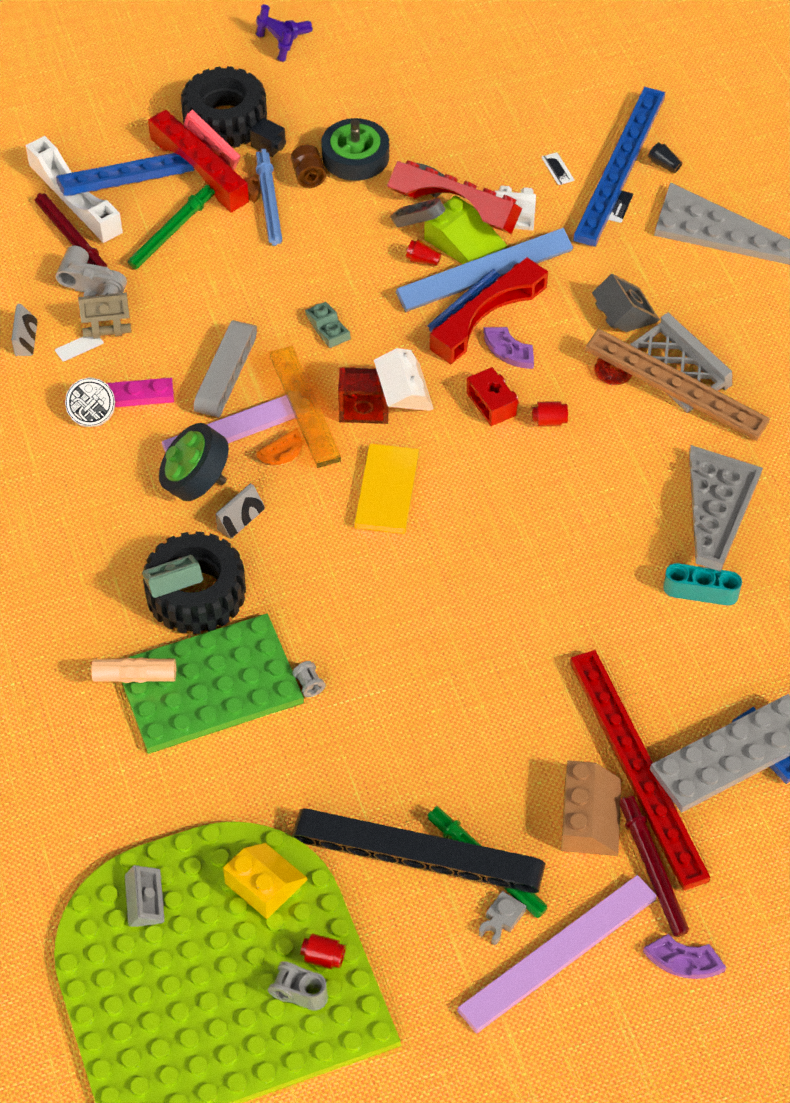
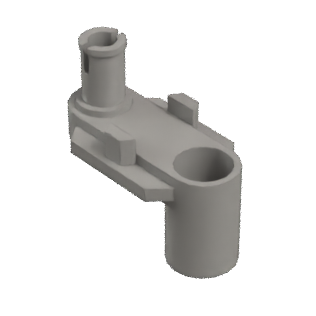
[56,246,127,297]

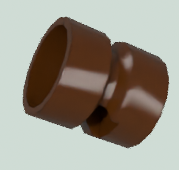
[291,145,326,188]

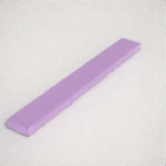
[458,875,657,1034]

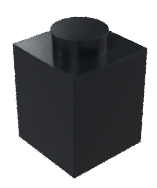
[250,117,286,157]

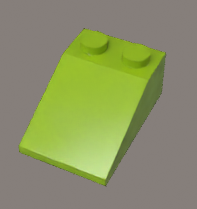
[424,195,507,264]

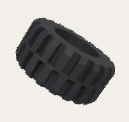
[181,66,267,148]
[143,531,246,634]

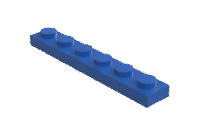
[56,153,194,196]

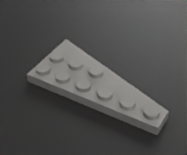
[654,182,790,265]
[689,445,763,572]

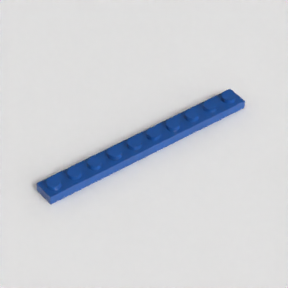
[574,87,665,247]

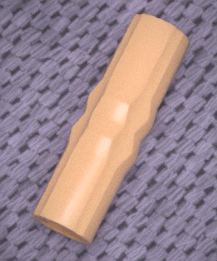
[92,657,176,683]

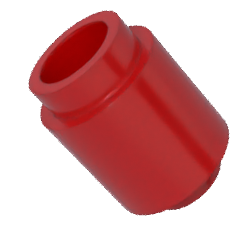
[532,401,568,426]
[300,933,346,970]

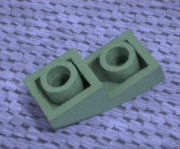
[305,302,351,348]

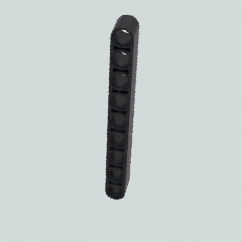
[292,809,546,893]

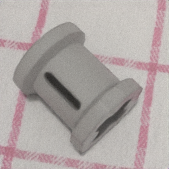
[292,661,326,697]

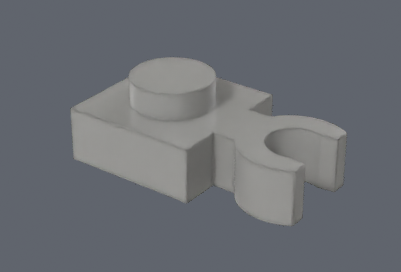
[479,891,526,945]

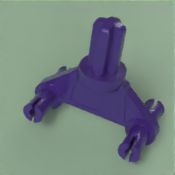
[256,4,313,62]

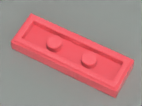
[184,110,241,170]

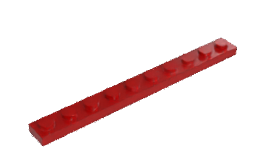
[570,650,711,891]

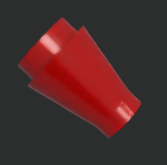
[405,240,442,266]

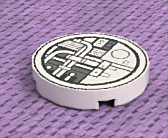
[65,377,115,427]

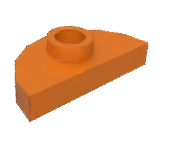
[256,428,302,465]

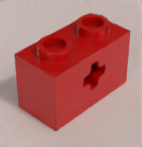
[466,367,519,427]

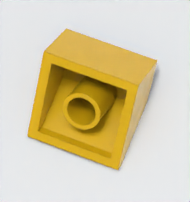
[223,843,307,919]

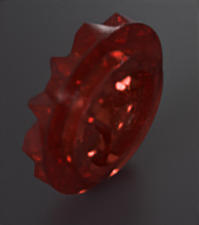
[594,357,632,385]

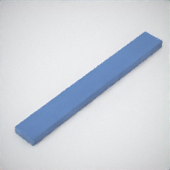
[396,228,573,312]

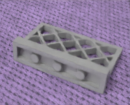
[630,312,732,413]

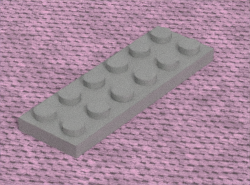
[650,694,790,813]

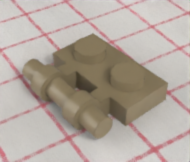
[78,292,132,339]

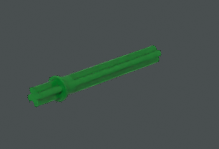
[128,185,215,270]
[427,806,547,918]

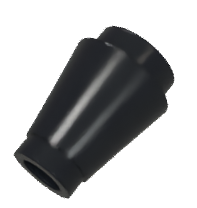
[648,142,683,173]

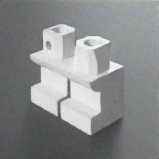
[495,185,536,231]

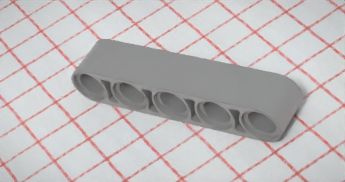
[194,320,257,418]

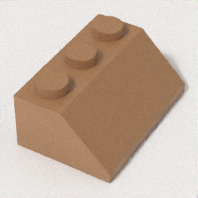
[561,760,621,856]

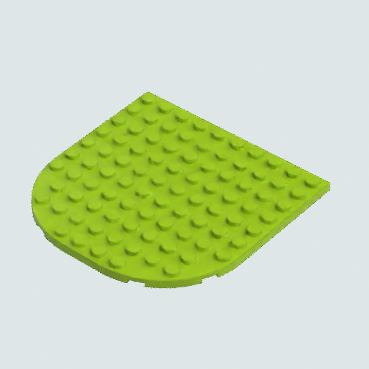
[54,822,401,1103]

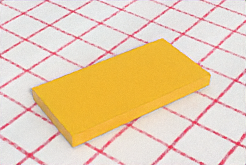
[355,443,419,534]

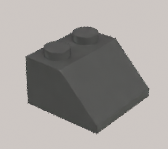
[592,273,660,332]

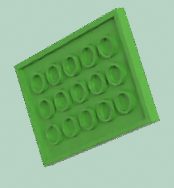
[121,613,304,754]

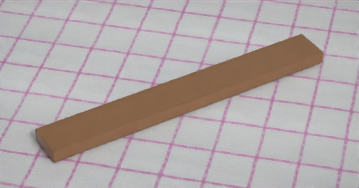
[585,328,770,441]

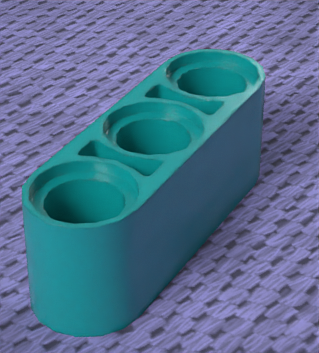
[663,563,742,605]

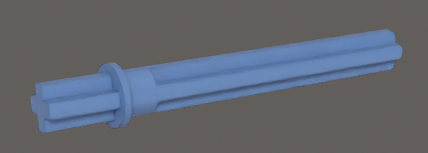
[255,149,282,246]

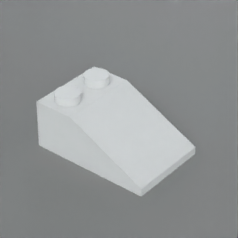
[374,348,434,411]

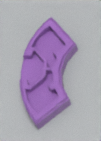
[483,327,534,369]
[643,934,726,979]

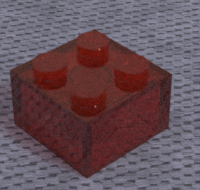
[338,367,389,424]

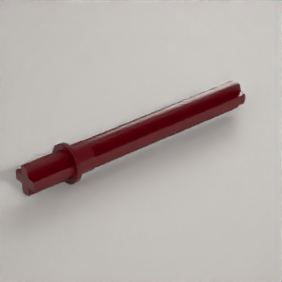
[35,193,108,267]
[619,795,689,937]

